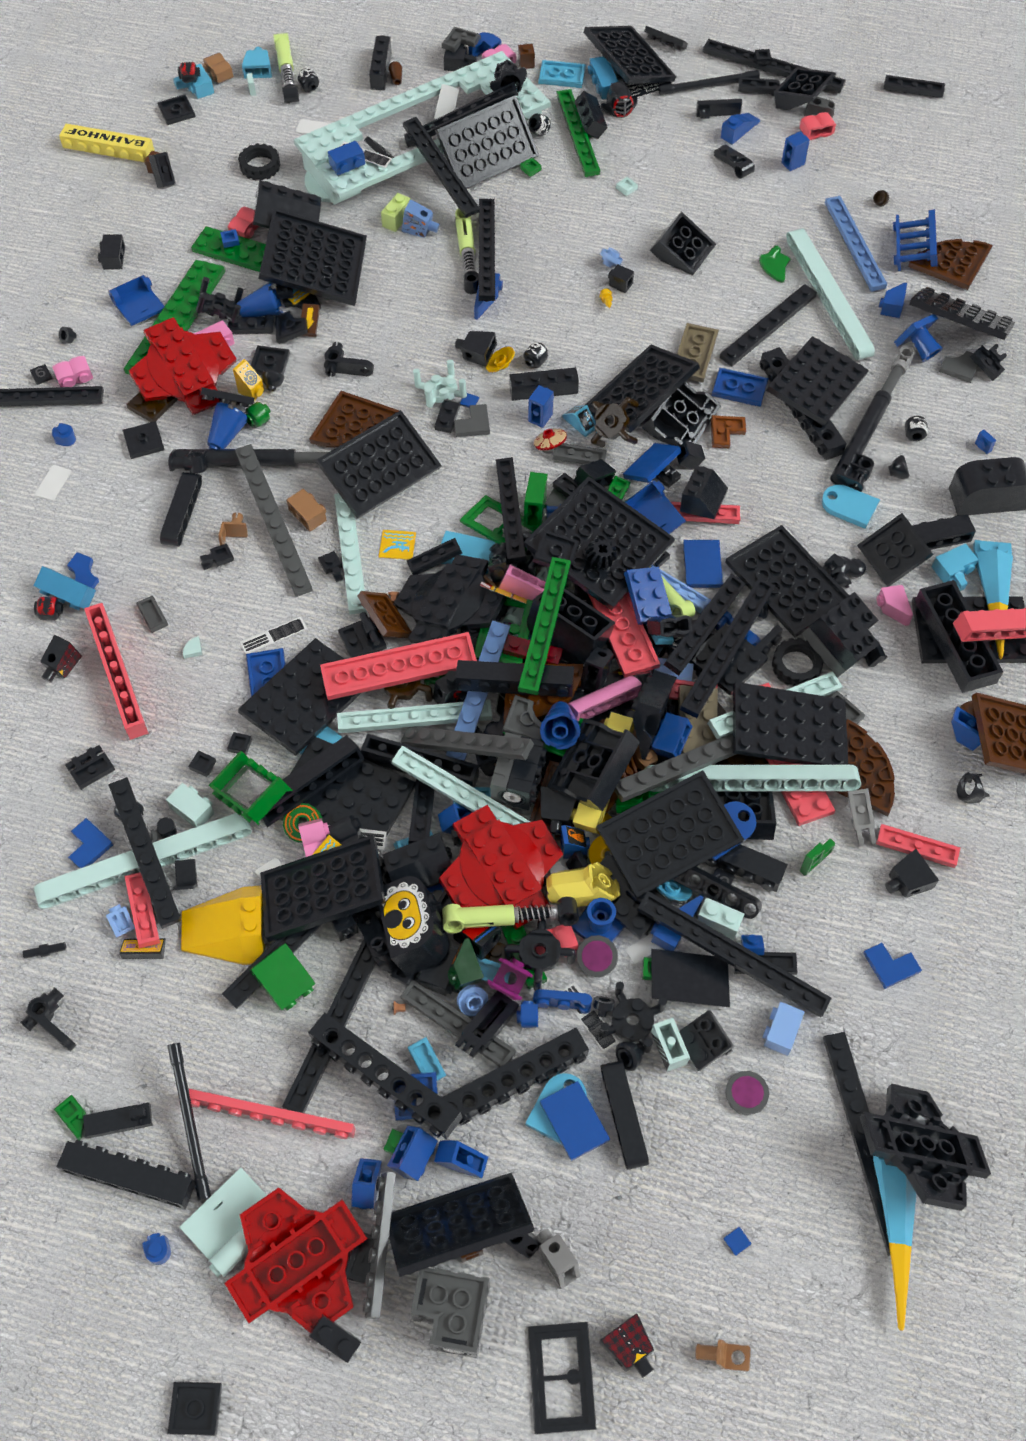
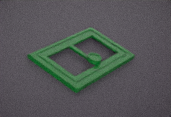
[460,495,536,552]
[474,596,533,663]

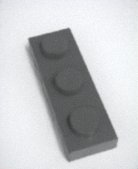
[552,443,607,465]

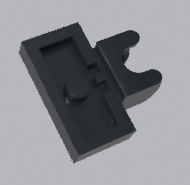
[970,344,1007,381]

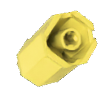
[546,862,620,908]

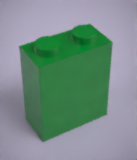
[523,472,548,529]
[250,943,316,1011]

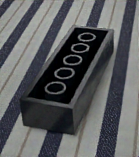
[915,580,1003,693]

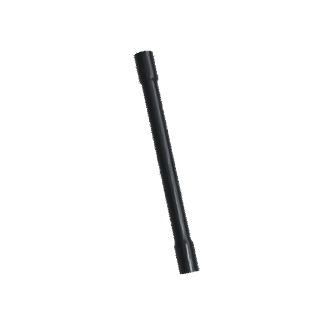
[658,70,760,95]
[167,1042,211,1201]

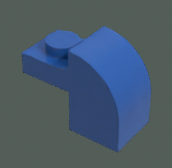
[468,32,502,57]

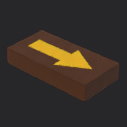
[301,304,320,337]

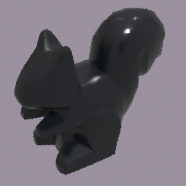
[823,553,866,588]

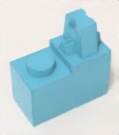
[173,63,214,99]
[932,544,978,591]

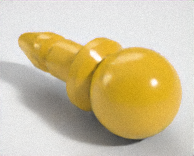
[599,288,613,308]

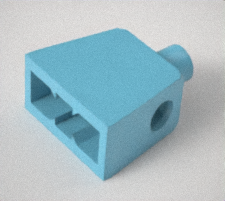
[242,47,272,79]

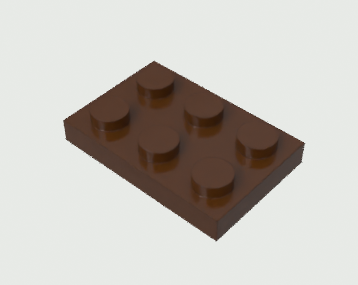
[357,591,412,638]

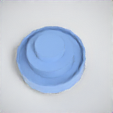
[600,247,623,268]
[457,984,488,1016]

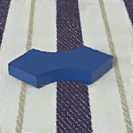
[67,552,99,589]

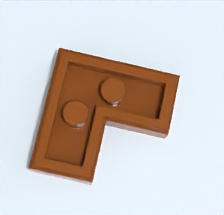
[711,415,746,448]

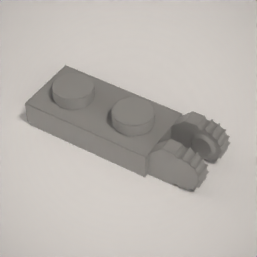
[848,789,876,846]

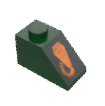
[448,938,484,990]

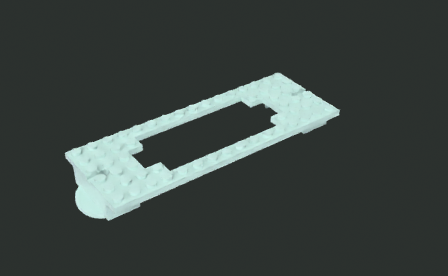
[294,51,551,205]

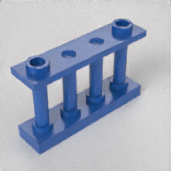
[893,209,938,271]

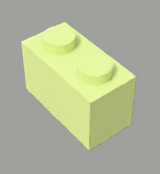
[381,193,411,232]

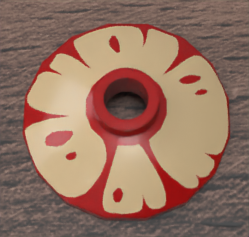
[534,428,567,450]

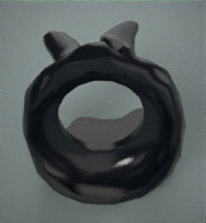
[956,772,990,804]

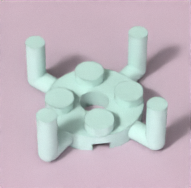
[413,360,467,408]

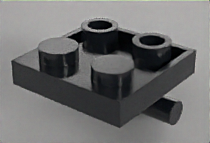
[338,612,387,658]
[679,1010,734,1071]

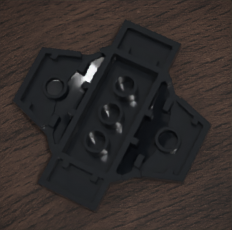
[394,554,507,644]
[860,1084,991,1211]

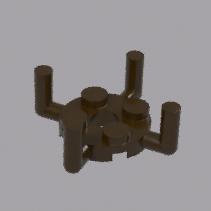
[591,397,639,448]
[384,680,433,709]

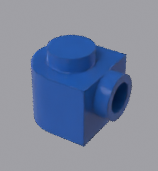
[52,423,76,447]
[517,1001,538,1028]
[142,1233,171,1265]

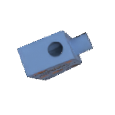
[402,199,440,238]

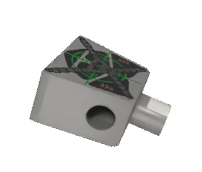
[537,1229,580,1289]

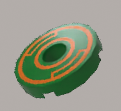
[283,803,323,843]

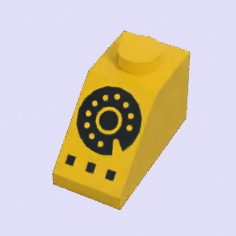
[233,359,264,400]

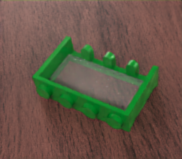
[209,751,293,825]

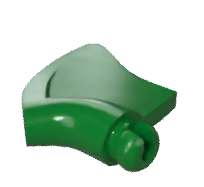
[759,245,791,283]

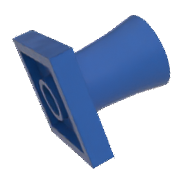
[894,314,943,362]
[572,898,625,942]

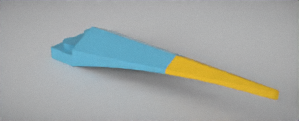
[973,540,1013,660]
[873,1156,917,1330]

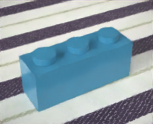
[588,56,618,100]
[33,566,96,610]

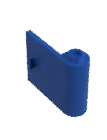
[108,275,165,326]
[625,480,686,534]

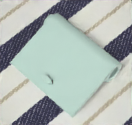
[180,1168,267,1277]

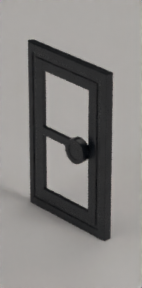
[528,1322,597,1434]

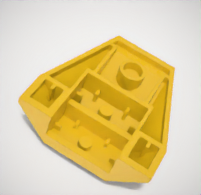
[181,885,265,965]

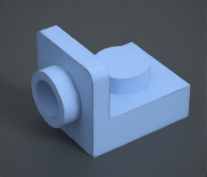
[106,904,135,938]

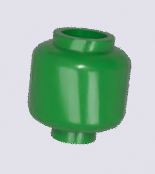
[245,402,271,428]

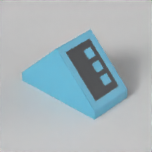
[562,405,596,437]

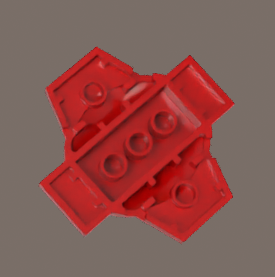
[129,317,236,416]
[438,804,563,930]
[224,1187,367,1332]

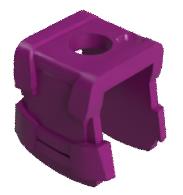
[487,958,533,1000]

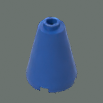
[237,282,283,317]
[207,402,247,449]
[540,701,580,750]

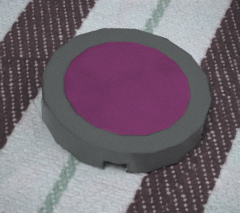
[577,935,618,978]
[725,1071,769,1115]

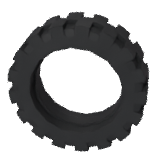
[238,143,281,181]
[772,638,824,687]

